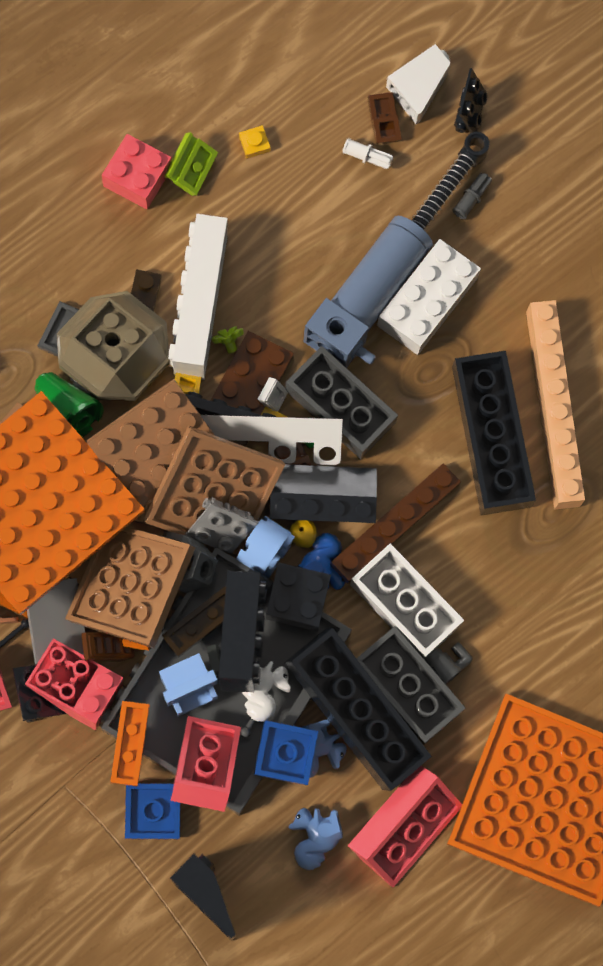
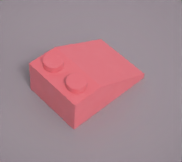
[171,716,241,812]

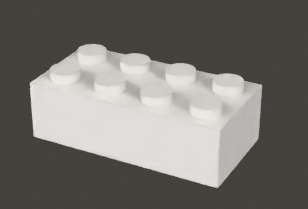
[377,239,481,355]
[350,543,464,660]

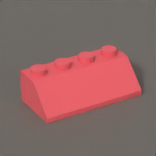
[348,766,462,888]

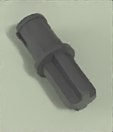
[452,173,492,220]

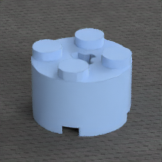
[236,516,295,578]

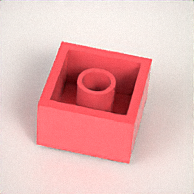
[102,134,172,210]

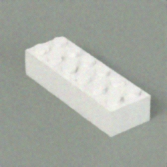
[168,214,228,380]

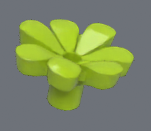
[211,326,244,353]

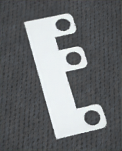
[201,415,343,465]

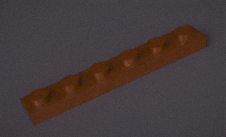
[330,463,461,584]

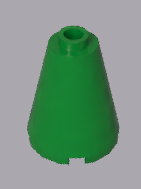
[34,372,104,438]

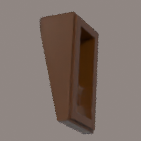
[82,632,135,662]

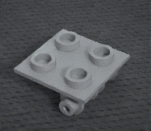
[185,497,258,554]

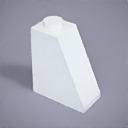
[386,44,450,124]

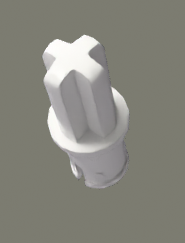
[343,138,393,169]

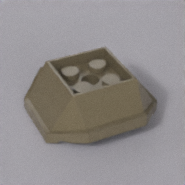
[57,291,170,401]

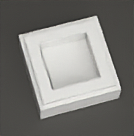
[258,377,288,412]

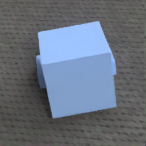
[159,653,218,716]

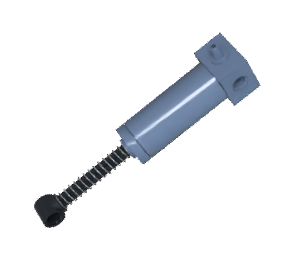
[303,132,490,368]

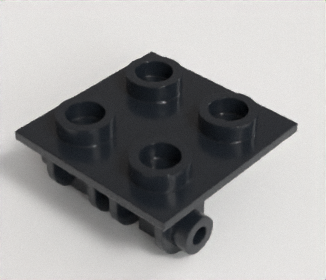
[454,68,487,133]
[12,665,67,723]

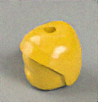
[290,520,317,548]

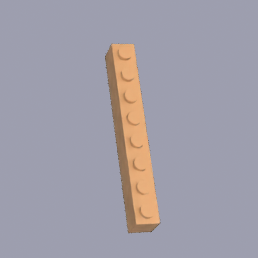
[526,300,585,510]

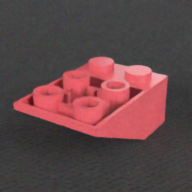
[25,638,123,730]

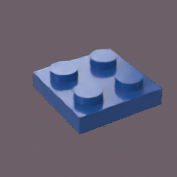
[254,720,318,786]
[125,784,180,839]

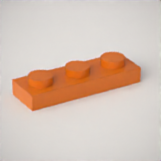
[110,701,150,787]

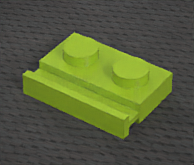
[164,132,218,196]

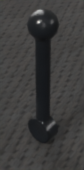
[0,618,29,648]

